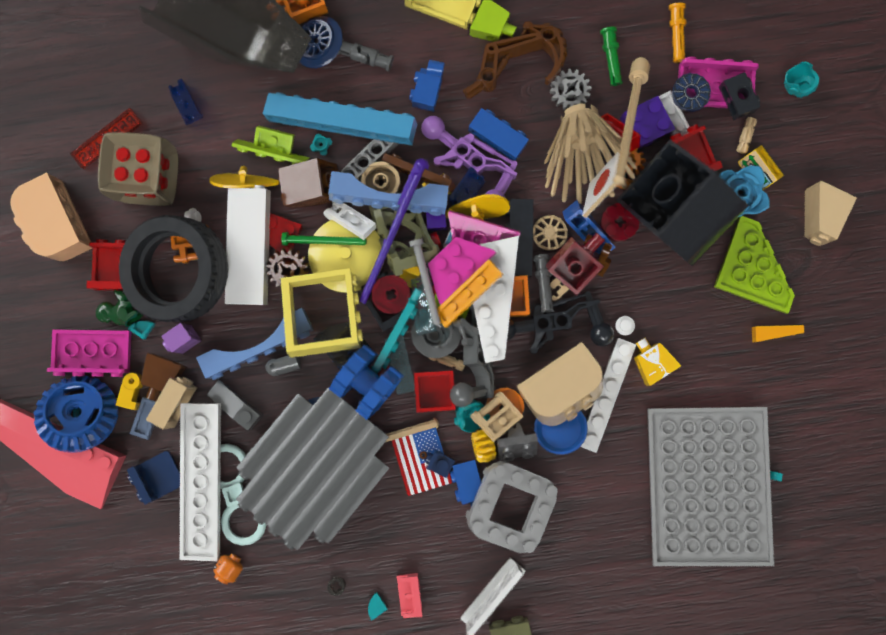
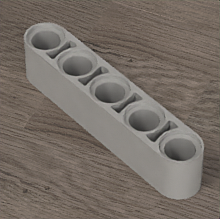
[341,139,399,181]

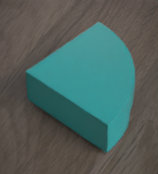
[128,321,156,340]
[368,592,388,621]

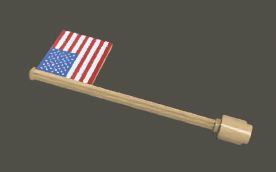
[386,418,452,496]

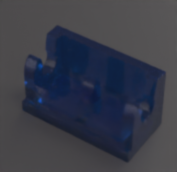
[168,78,203,126]
[449,167,486,205]

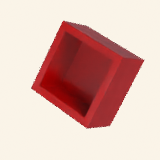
[414,371,456,412]

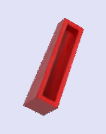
[601,113,641,152]

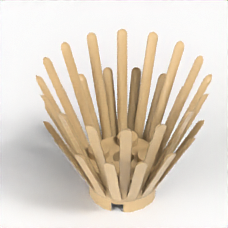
[544,104,637,203]

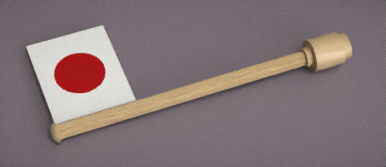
[582,57,650,218]

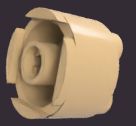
[361,162,401,194]

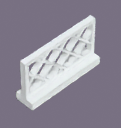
[460,557,525,635]

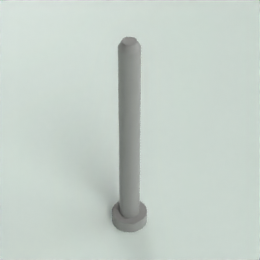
[409,239,441,325]

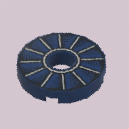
[672,73,711,112]

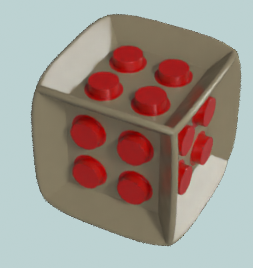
[98,132,178,206]

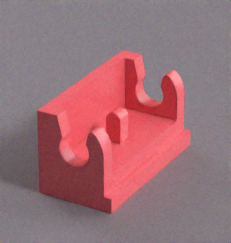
[397,573,423,618]

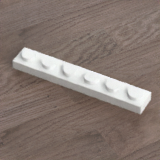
[580,338,636,453]

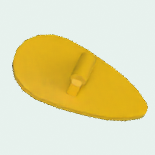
[209,166,279,188]
[445,194,510,220]

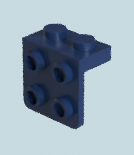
[127,451,180,505]

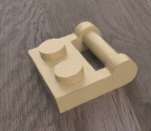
[470,392,524,442]

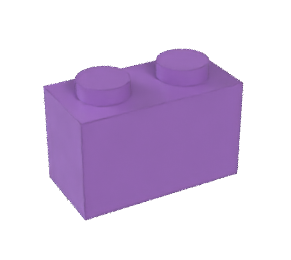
[161,323,202,354]

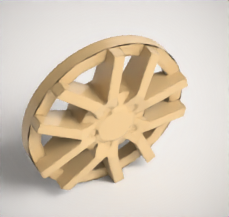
[533,215,568,251]

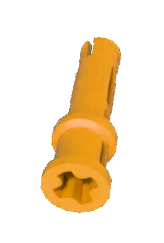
[668,2,686,63]

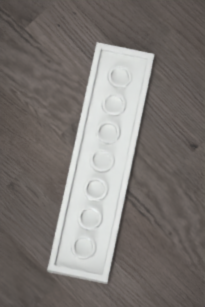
[180,403,221,561]

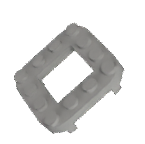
[466,461,558,553]

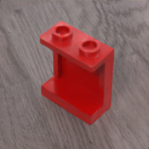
[665,124,723,171]
[87,239,126,291]

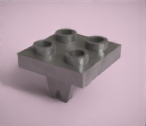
[497,422,538,461]

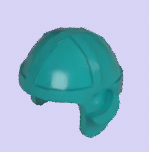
[784,62,819,98]
[454,399,490,433]

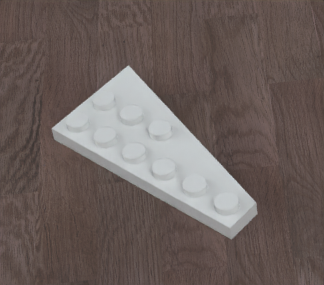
[473,236,519,363]

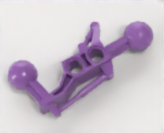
[421,116,517,198]

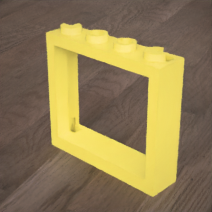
[281,268,363,358]

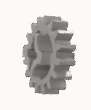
[550,69,592,110]

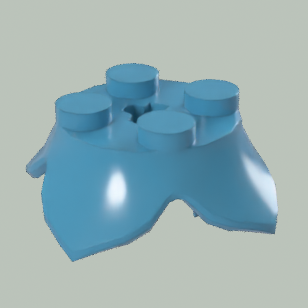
[719,166,770,217]

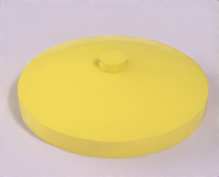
[308,220,384,293]

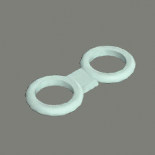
[220,444,266,546]

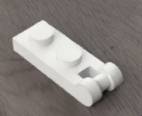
[323,202,376,240]

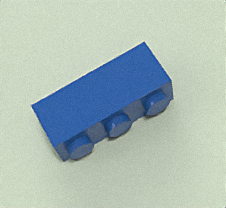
[468,108,529,161]

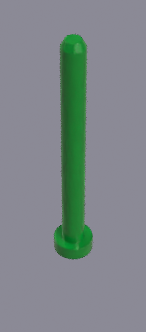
[281,232,367,246]

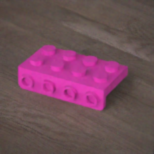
[678,57,759,108]
[47,330,131,377]

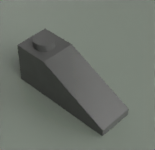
[207,380,264,431]

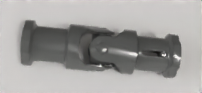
[337,39,394,72]

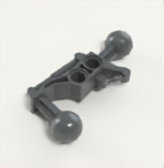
[450,304,496,407]

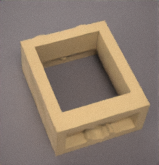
[146,377,197,429]

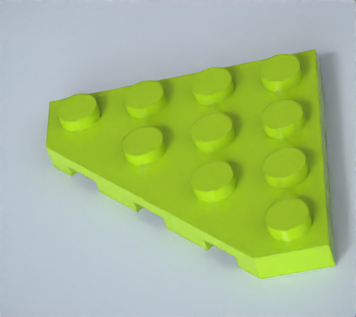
[714,216,795,314]

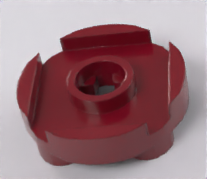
[600,203,639,242]
[372,275,411,314]

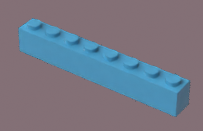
[263,92,417,146]

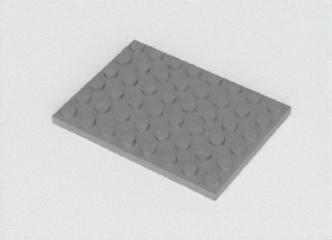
[647,407,774,566]

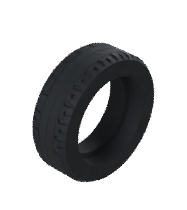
[119,215,228,322]

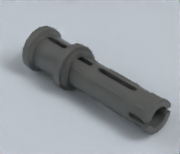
[533,254,554,313]

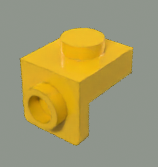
[399,266,421,289]

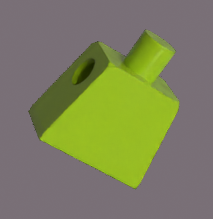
[470,0,517,42]

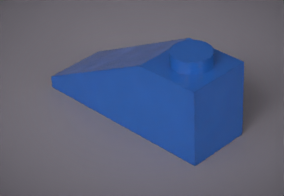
[562,200,616,254]

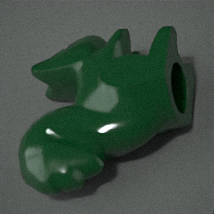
[95,290,143,327]

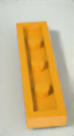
[437,259,504,328]

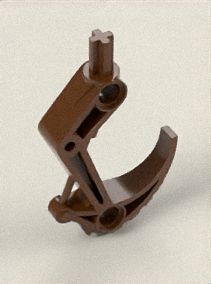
[463,21,567,100]

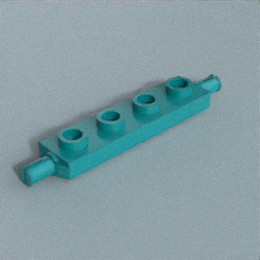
[371,288,423,374]

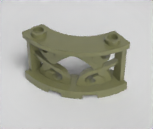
[369,205,440,276]

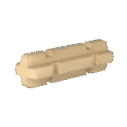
[737,117,757,154]
[429,355,465,371]

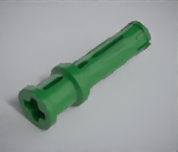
[600,26,623,86]

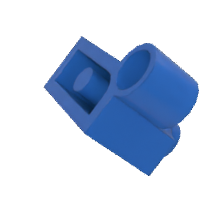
[409,59,445,112]
[450,460,481,507]

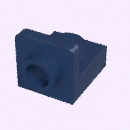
[424,449,455,478]

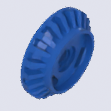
[34,376,119,453]

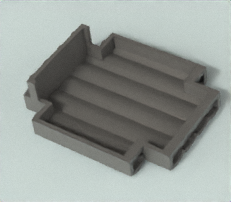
[236,388,389,550]

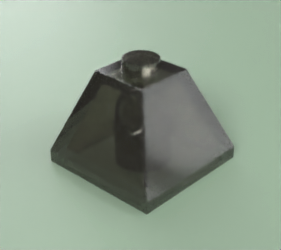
[313,321,371,370]

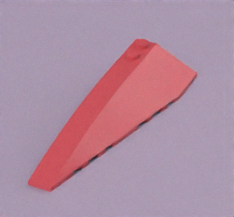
[0,399,126,509]

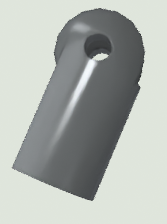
[265,355,301,376]

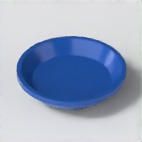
[534,411,588,455]

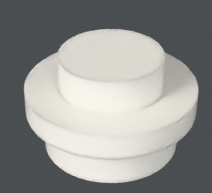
[184,208,201,222]
[615,316,635,335]

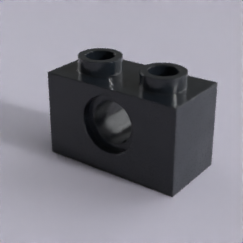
[719,72,761,121]

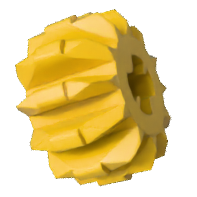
[471,430,496,463]

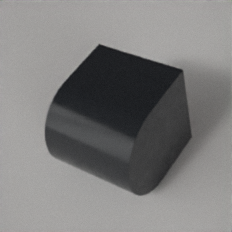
[616,140,748,266]

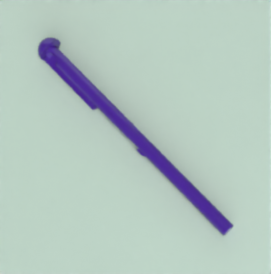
[359,158,429,304]

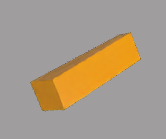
[752,325,804,342]

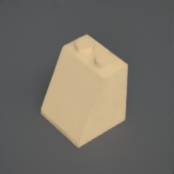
[805,181,857,246]

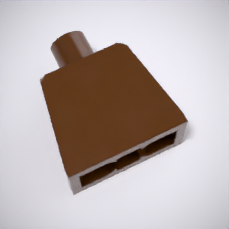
[141,353,187,401]

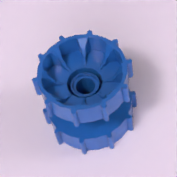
[329,345,404,420]

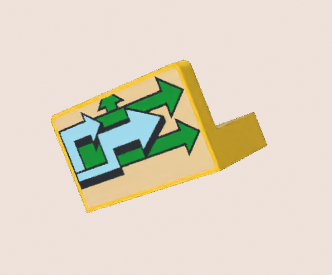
[738,145,784,190]

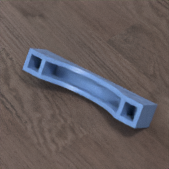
[328,171,449,216]
[196,308,314,380]

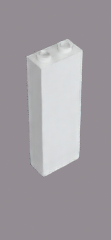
[225,185,271,305]

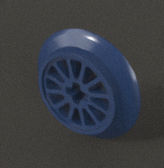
[294,16,342,68]

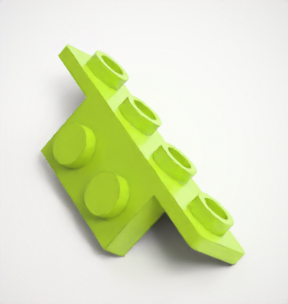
[232,125,309,165]

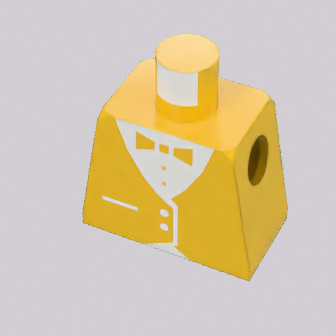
[634,338,681,386]

